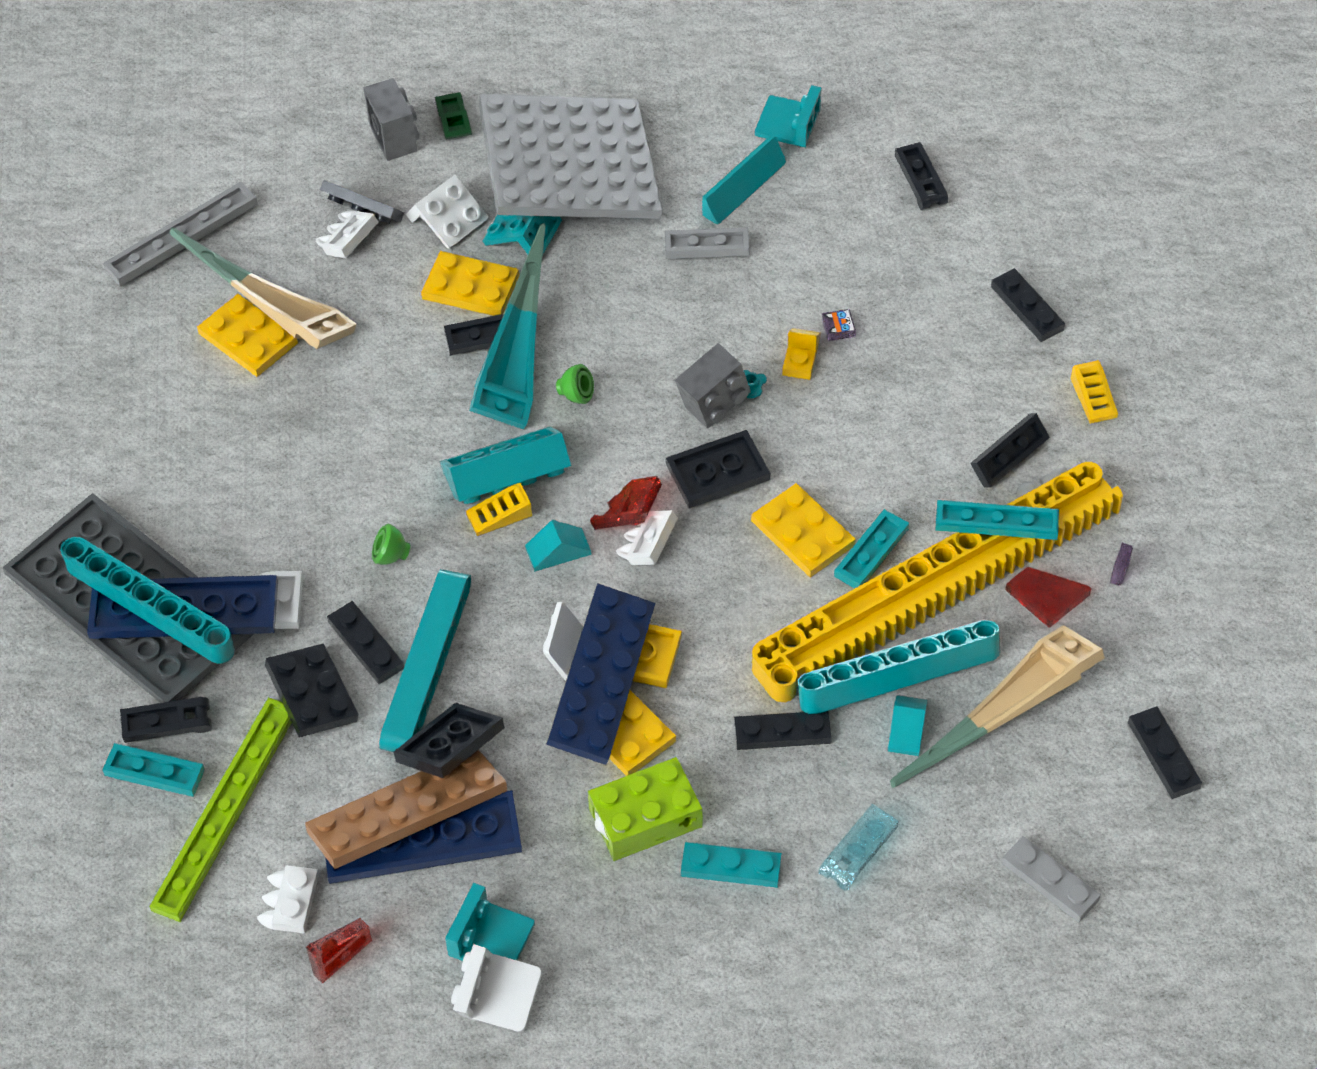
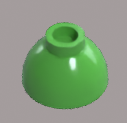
[556,364,594,404]
[372,523,410,565]

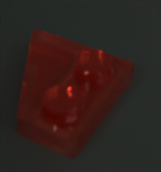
[590,476,662,530]
[1005,567,1091,628]
[306,918,372,984]

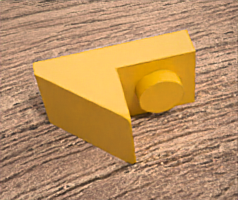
[782,328,821,380]

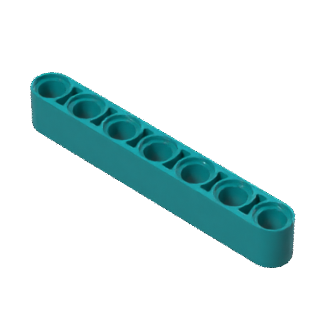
[60,537,235,664]
[379,569,471,752]
[798,620,1000,714]

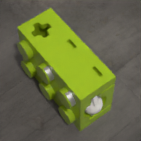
[588,757,703,861]

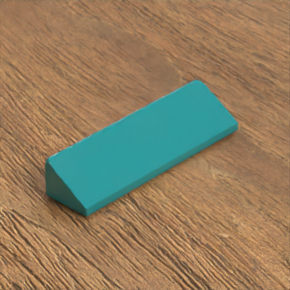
[702,134,786,225]

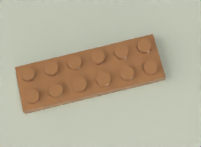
[305,750,508,869]

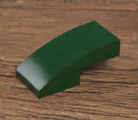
[435,92,472,140]

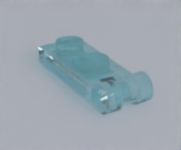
[818,804,899,891]

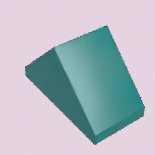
[525,520,592,572]
[888,695,928,756]

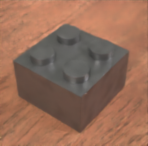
[363,78,419,161]
[675,343,751,429]

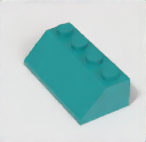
[440,426,571,504]

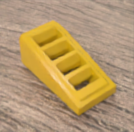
[1071,360,1118,424]
[466,483,532,536]

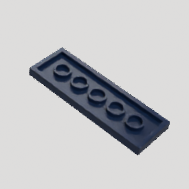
[87,575,278,639]
[546,583,656,765]
[325,790,522,884]

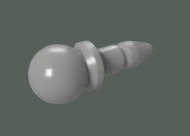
[1016,467,1068,498]

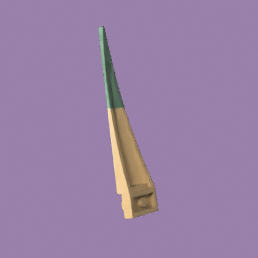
[170,227,357,349]
[890,625,1105,788]

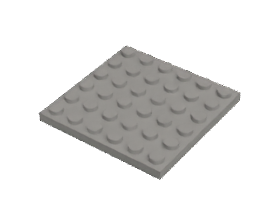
[479,94,662,219]

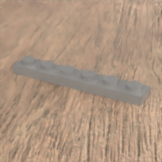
[103,182,258,286]

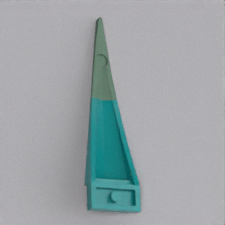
[469,224,545,429]

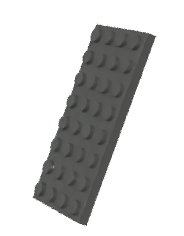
[2,493,254,703]

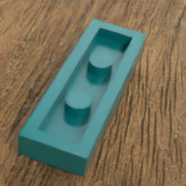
[834,509,909,589]
[102,743,205,797]
[681,842,782,888]

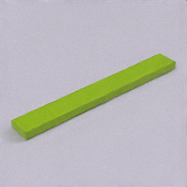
[149,697,292,922]

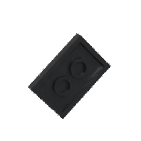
[666,430,771,508]
[265,643,359,738]
[393,703,505,778]

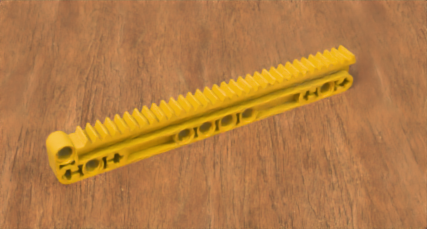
[752,462,1123,702]

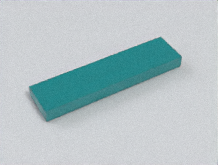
[935,500,1059,540]

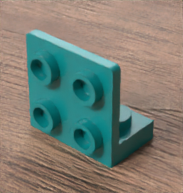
[755,85,822,148]
[482,215,562,256]
[445,882,535,961]

